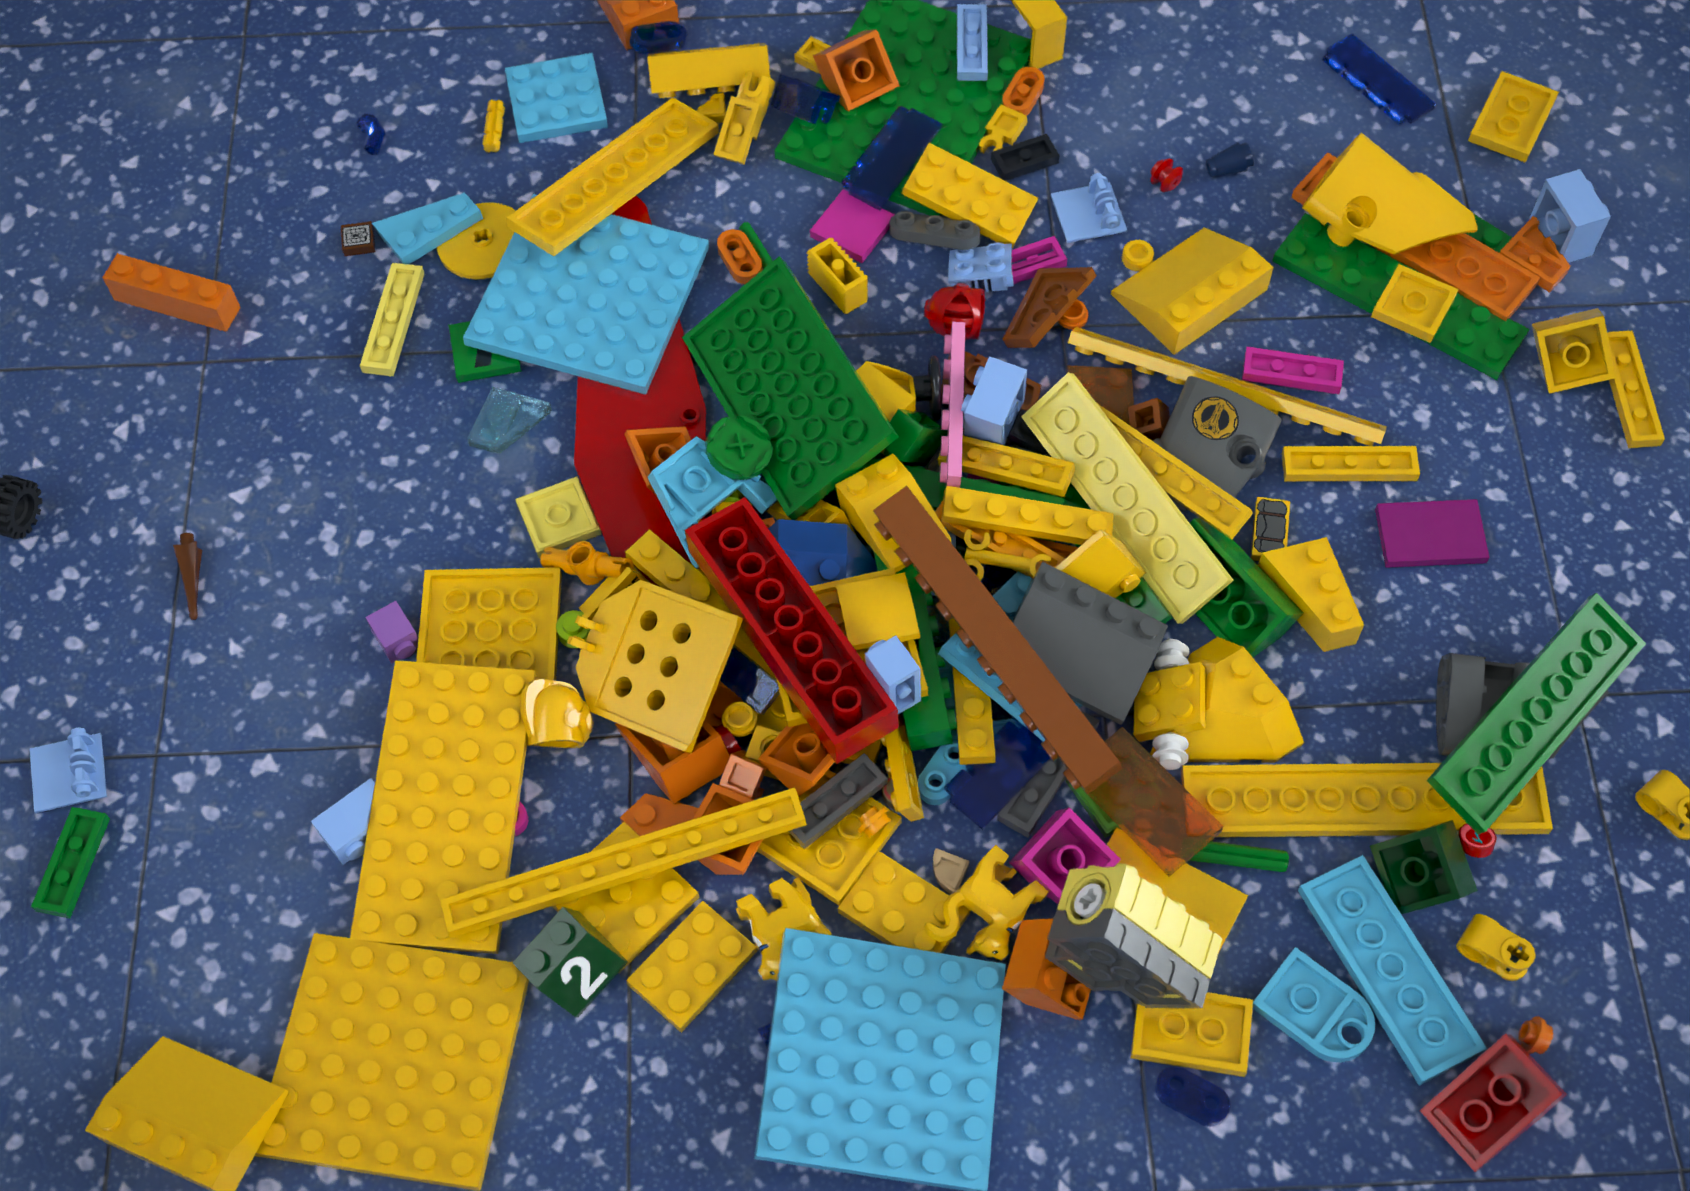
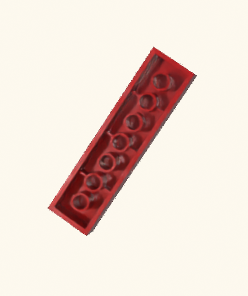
[685,497,899,764]

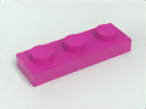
[1242,347,1344,394]

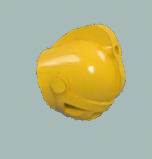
[521,679,594,748]

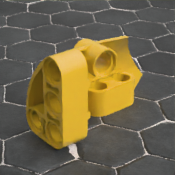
[1302,132,1478,255]

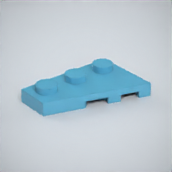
[372,193,483,265]

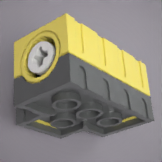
[1045,864,1222,1008]

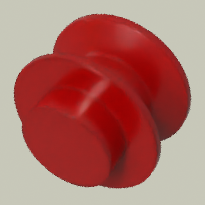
[1150,158,1183,193]

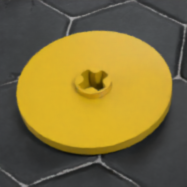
[437,202,516,279]

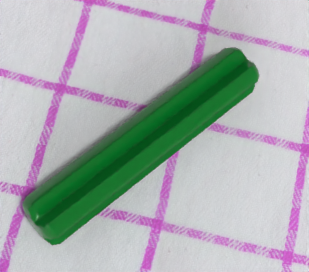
[1180,838,1289,872]

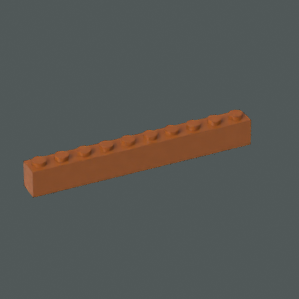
[873,486,1122,795]

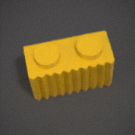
[807,238,868,314]

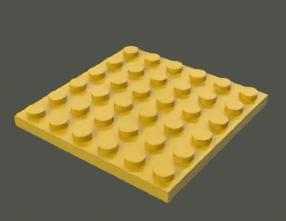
[255,933,529,1191]

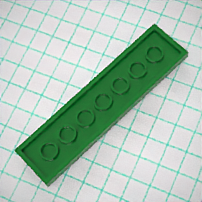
[1272,213,1530,380]
[1426,592,1646,834]

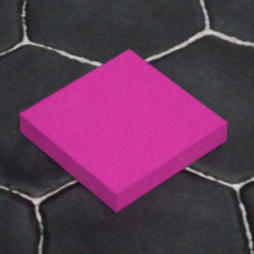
[810,189,895,263]

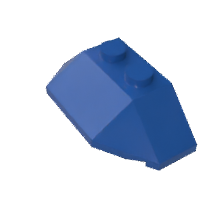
[768,519,877,586]

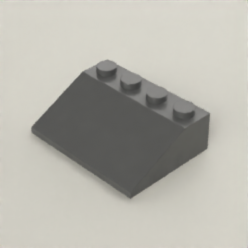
[1012,562,1168,725]

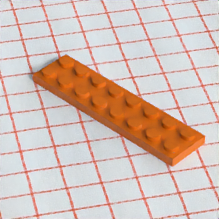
[1291,152,1541,321]

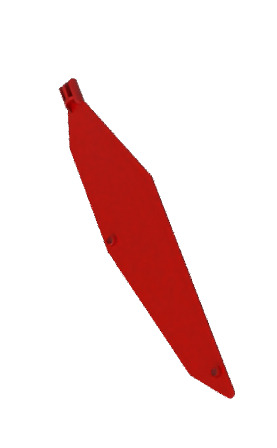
[574,195,706,674]

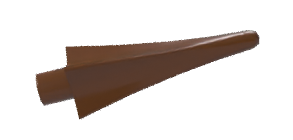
[173,533,202,620]

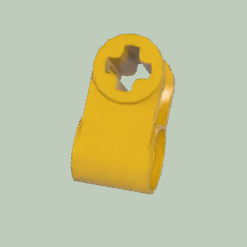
[1635,770,1690,840]
[1456,914,1535,981]

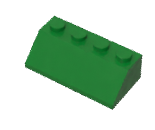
[1190,518,1303,657]

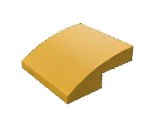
[835,572,920,650]

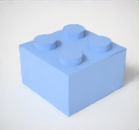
[1529,169,1611,263]
[961,356,1027,446]

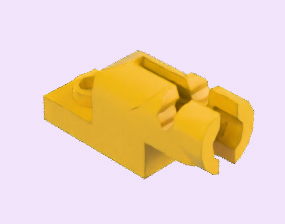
[713,72,776,165]

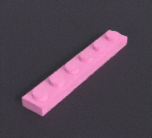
[940,322,965,488]

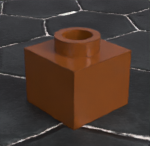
[1128,398,1170,441]

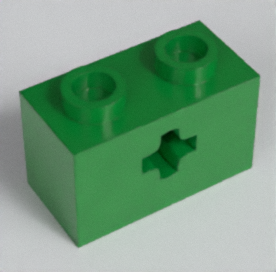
[884,409,947,465]

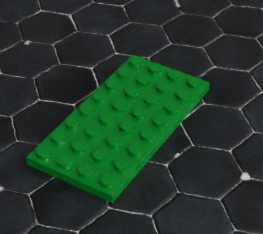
[682,256,899,520]

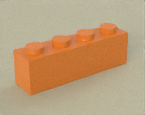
[102,253,241,332]

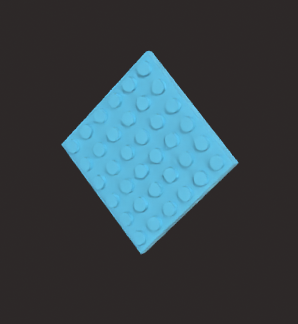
[463,194,709,395]
[754,928,1006,1191]

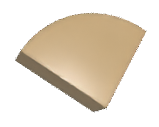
[933,848,969,895]

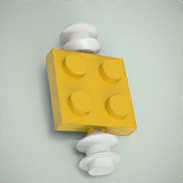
[1133,639,1206,770]

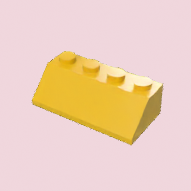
[647,43,770,98]

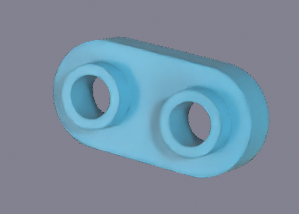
[918,740,972,805]

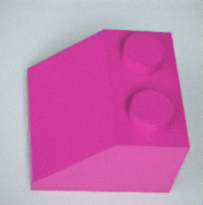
[1009,807,1121,904]

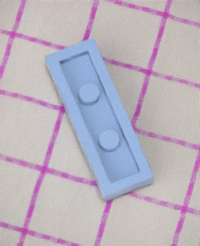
[957,4,988,81]

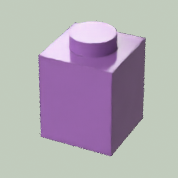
[365,601,418,664]

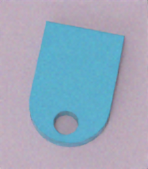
[1253,947,1375,1063]

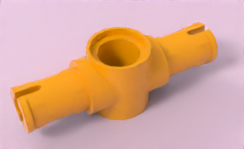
[540,541,634,585]

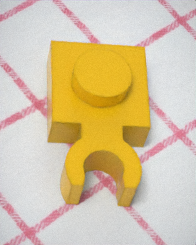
[979,104,1028,154]

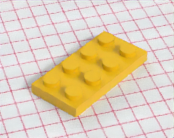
[901,143,1038,248]

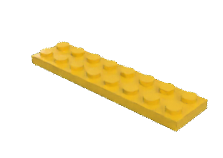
[506,97,719,256]

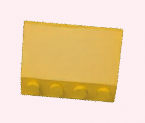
[1111,227,1273,355]
[85,1036,289,1191]

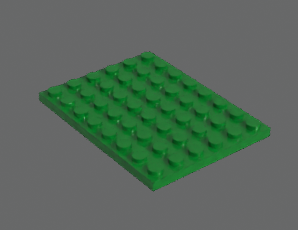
[774,0,1032,217]

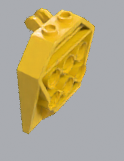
[567,580,744,753]

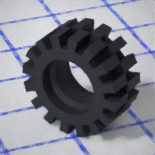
[0,475,42,539]

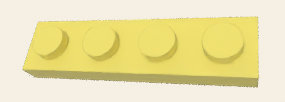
[360,263,425,377]

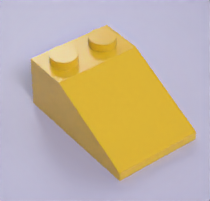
[835,454,952,573]

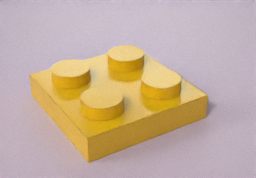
[1371,264,1459,343]

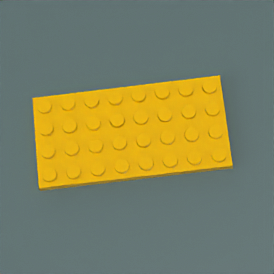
[350,660,537,954]

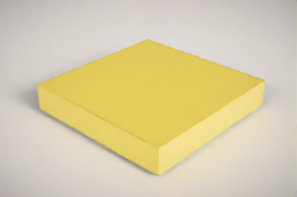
[515,476,601,558]

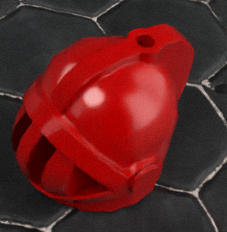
[924,283,985,341]

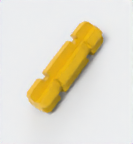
[482,99,505,153]

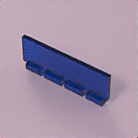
[1322,33,1437,126]
[841,106,943,211]
[944,717,1051,830]

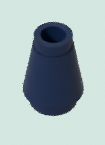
[1205,142,1254,177]

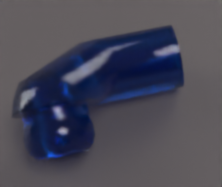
[356,113,386,155]

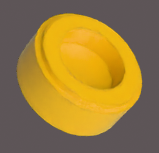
[1122,240,1154,271]

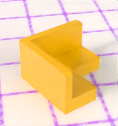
[1010,0,1067,69]

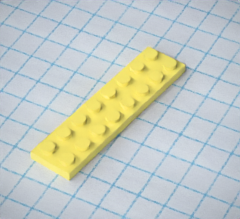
[1021,372,1234,624]

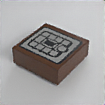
[341,221,375,256]

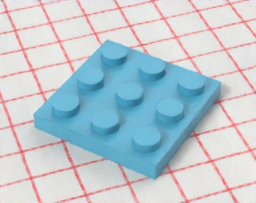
[505,53,608,143]

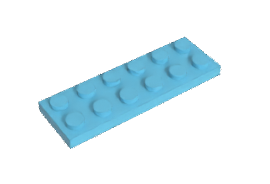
[1298,855,1487,1086]

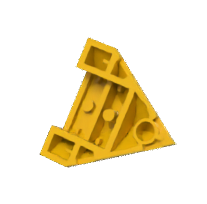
[1147,637,1304,763]

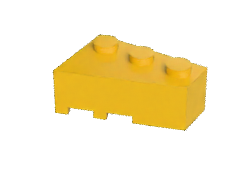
[1258,537,1364,652]

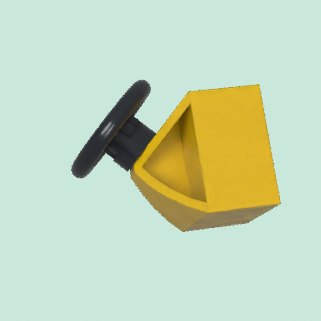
[856,355,942,457]

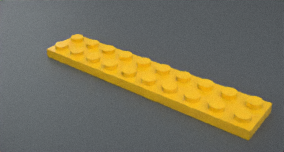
[1181,763,1553,838]

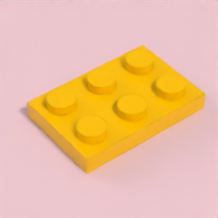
[1468,71,1559,163]
[838,851,970,954]
[626,901,757,1033]
[1131,992,1253,1077]

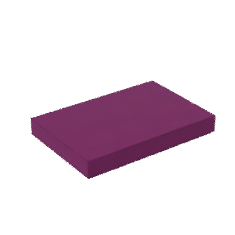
[1375,499,1490,568]

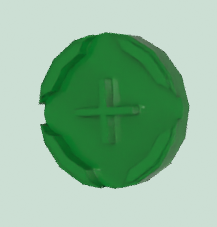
[705,415,773,480]

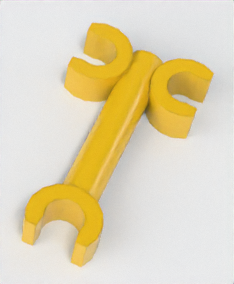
[964,529,1051,581]

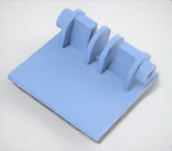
[1051,173,1127,243]
[948,242,1014,292]
[30,728,107,813]

